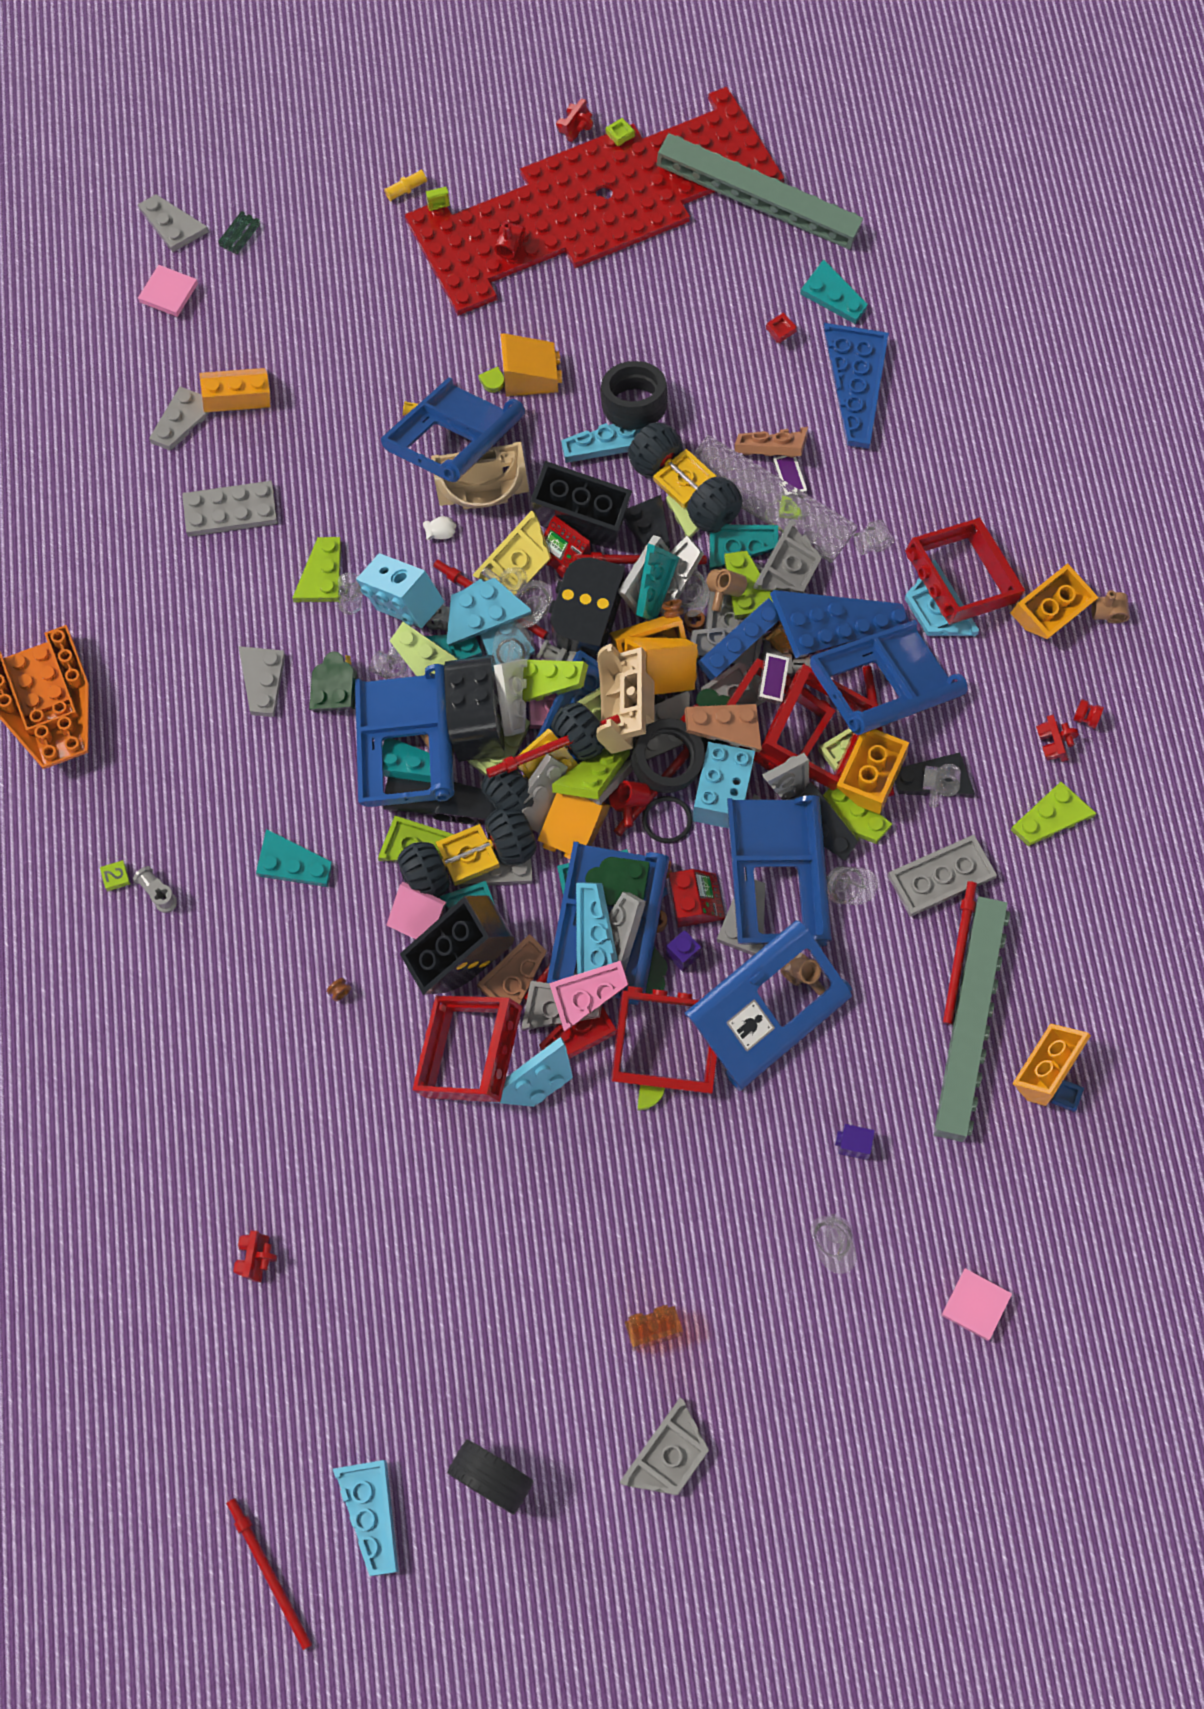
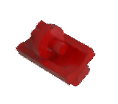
[556,99,593,142]
[1036,714,1079,762]
[233,1230,277,1282]

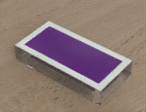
[773,455,807,498]
[757,653,789,704]

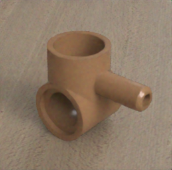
[706,569,747,612]
[1091,590,1130,624]
[780,953,826,995]

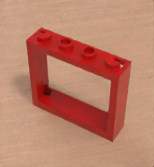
[905,518,1025,625]
[726,658,836,771]
[761,664,878,791]
[611,986,717,1094]
[412,996,522,1102]

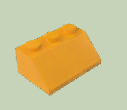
[199,368,271,412]
[1010,563,1099,639]
[610,616,686,653]
[837,729,909,814]
[1012,1023,1091,1106]

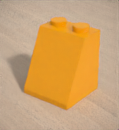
[501,333,562,396]
[624,637,698,695]
[537,793,611,859]

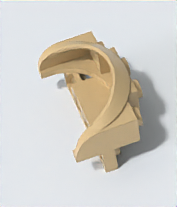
[431,442,529,510]
[596,644,654,754]

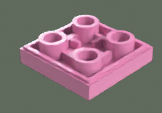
[138,265,198,317]
[386,882,447,939]
[941,1268,1012,1341]

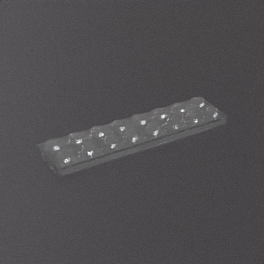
[693,435,858,563]

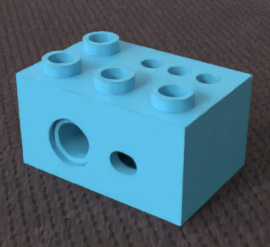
[356,553,445,628]
[693,742,755,828]

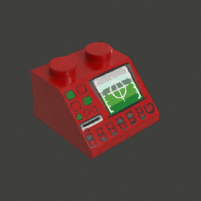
[544,516,591,578]
[668,869,725,928]

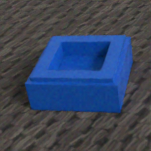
[1051,1080,1084,1112]

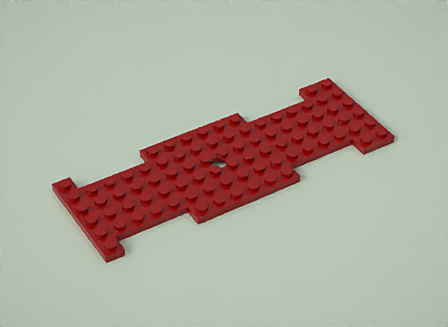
[404,86,784,316]

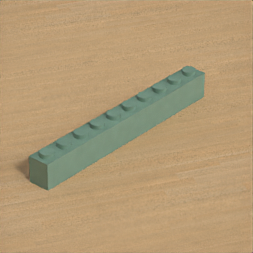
[656,133,863,250]
[933,896,1010,1142]

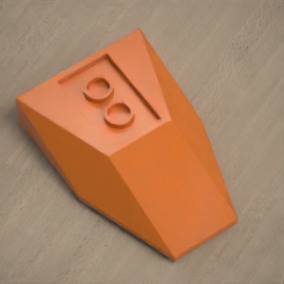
[0,625,89,770]

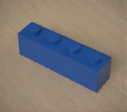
[696,598,780,681]

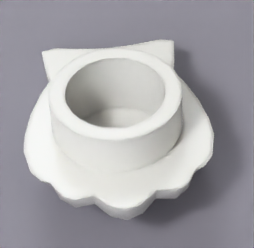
[423,516,456,540]

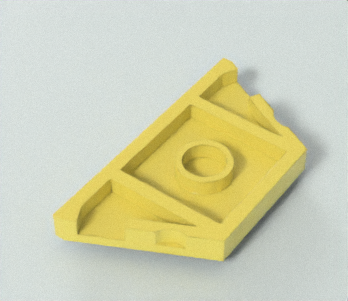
[473,510,552,592]

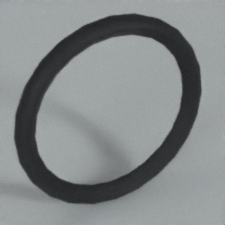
[642,796,693,843]

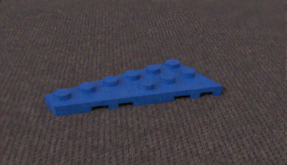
[823,323,889,449]
[770,590,910,658]

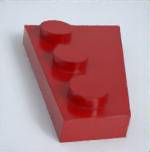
[539,1006,617,1059]

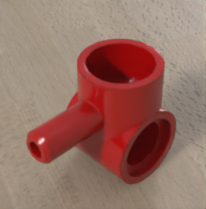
[494,221,526,259]
[609,780,650,828]

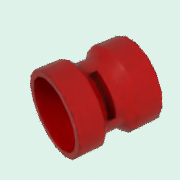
[1073,699,1104,729]

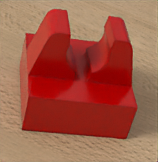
[766,312,797,343]

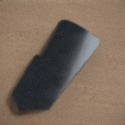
[383,777,497,824]

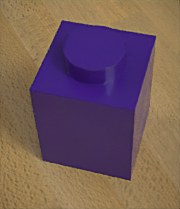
[666,930,701,972]
[835,1124,875,1160]

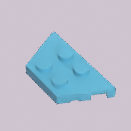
[905,560,979,636]
[447,578,532,647]
[491,1037,573,1107]

